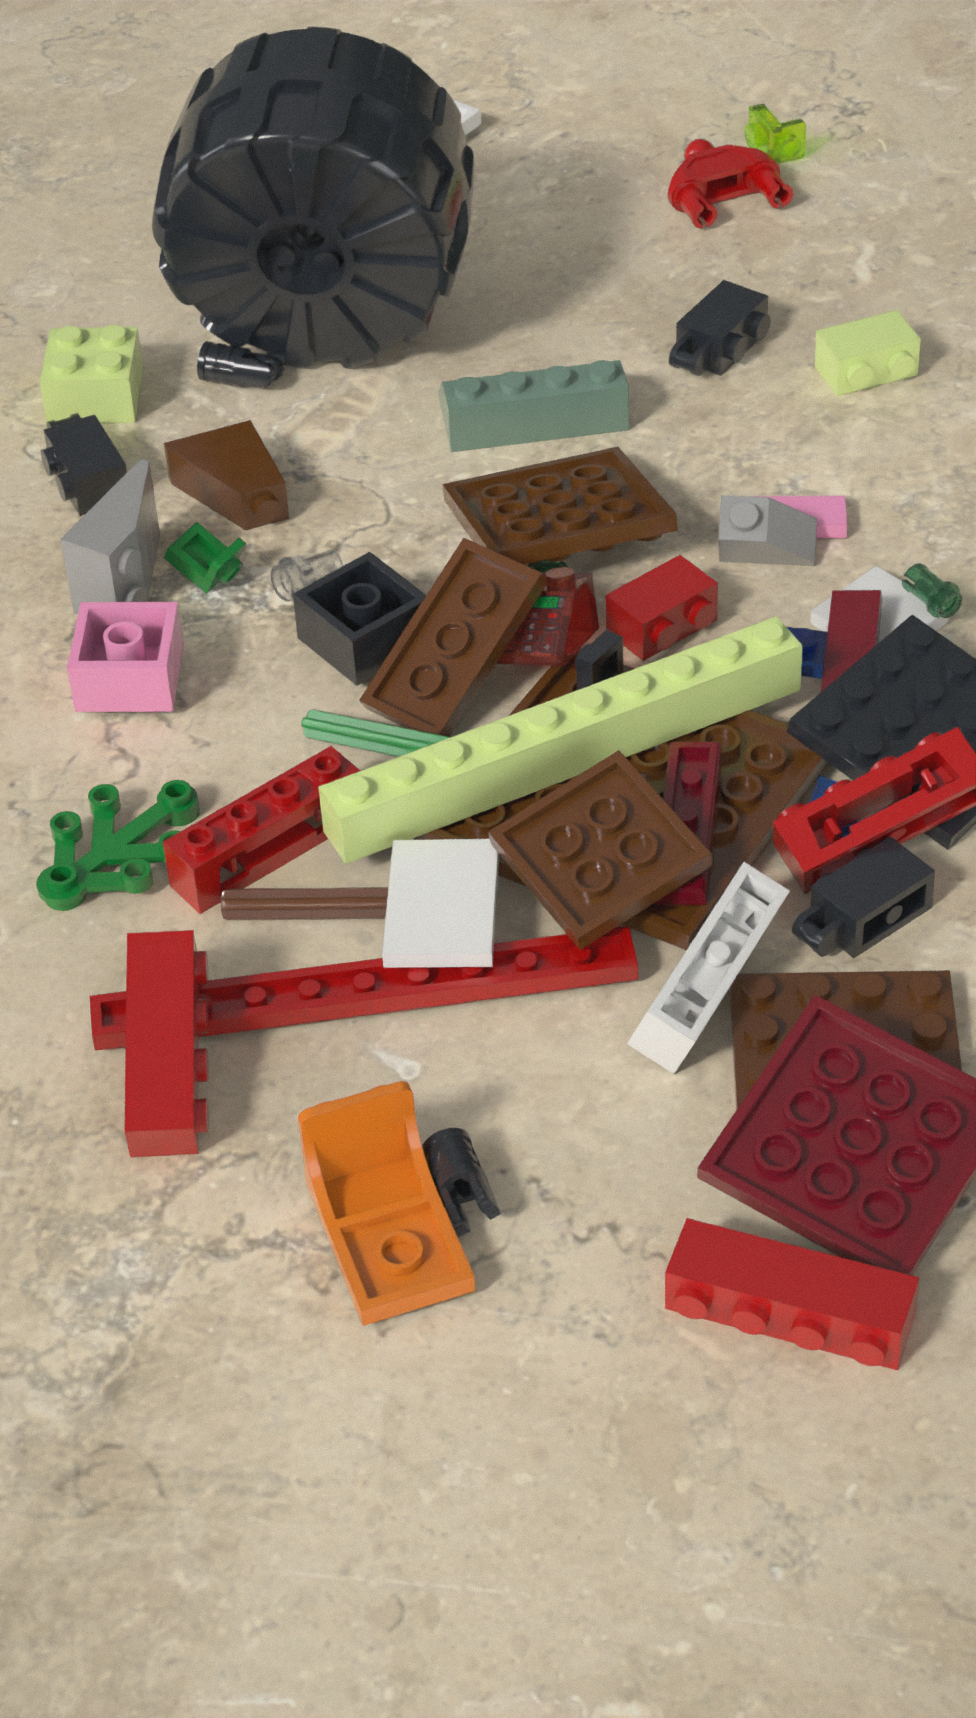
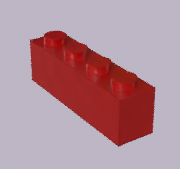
[124,930,209,1157]
[665,1218,920,1371]

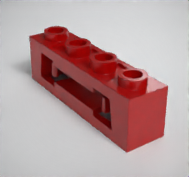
[773,727,976,894]
[163,746,361,914]

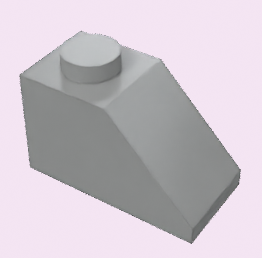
[718,495,817,566]

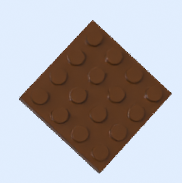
[442,446,678,565]
[730,970,962,1110]

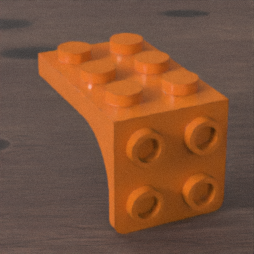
[298,1081,476,1326]

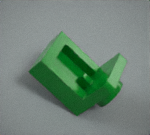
[164,522,246,594]

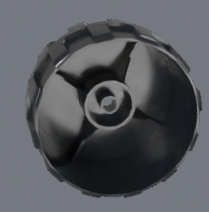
[152,26,474,368]

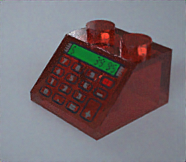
[496,567,599,666]

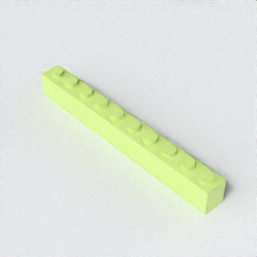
[318,616,802,864]

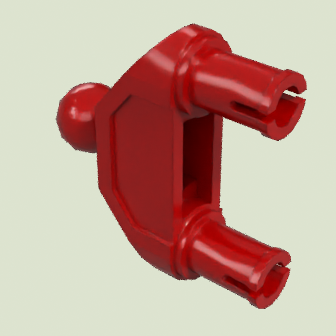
[667,139,793,229]

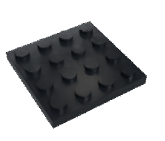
[786,614,976,850]

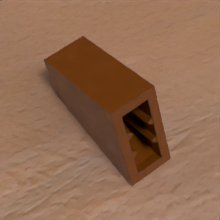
[164,420,289,531]

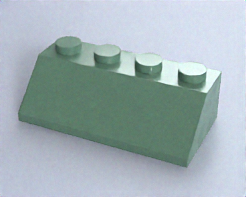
[438,360,629,452]

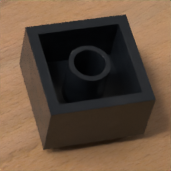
[293,551,426,686]

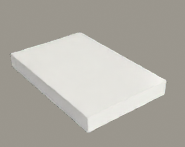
[382,839,499,968]

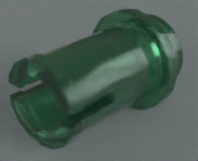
[902,563,963,618]

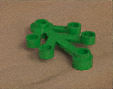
[36,780,200,911]

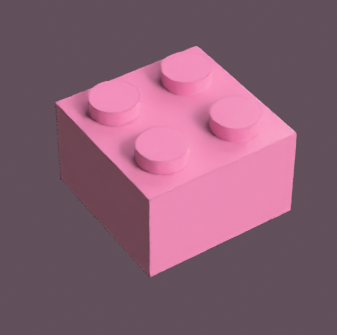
[67,602,184,712]

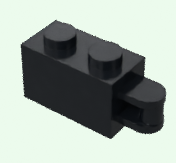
[669,280,771,376]
[41,413,127,516]
[792,836,935,958]

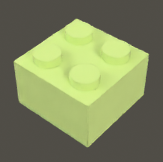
[40,325,144,423]

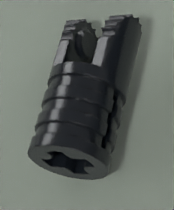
[197,341,285,388]
[422,1128,501,1238]

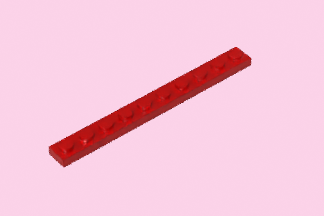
[89,926,639,1051]

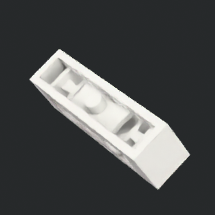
[627,862,790,1074]

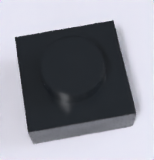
[575,629,623,690]

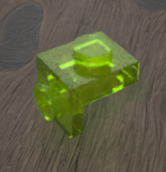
[744,103,806,164]

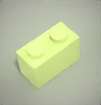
[815,310,921,396]

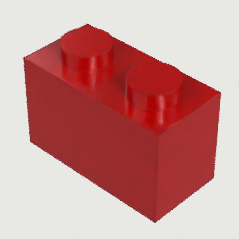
[605,555,718,661]

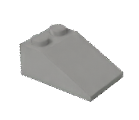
[61,458,160,614]

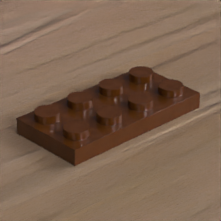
[359,538,548,736]

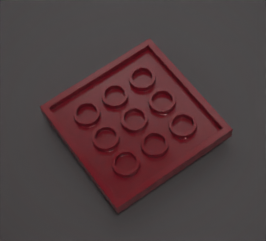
[697,995,976,1276]

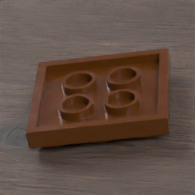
[488,750,713,950]

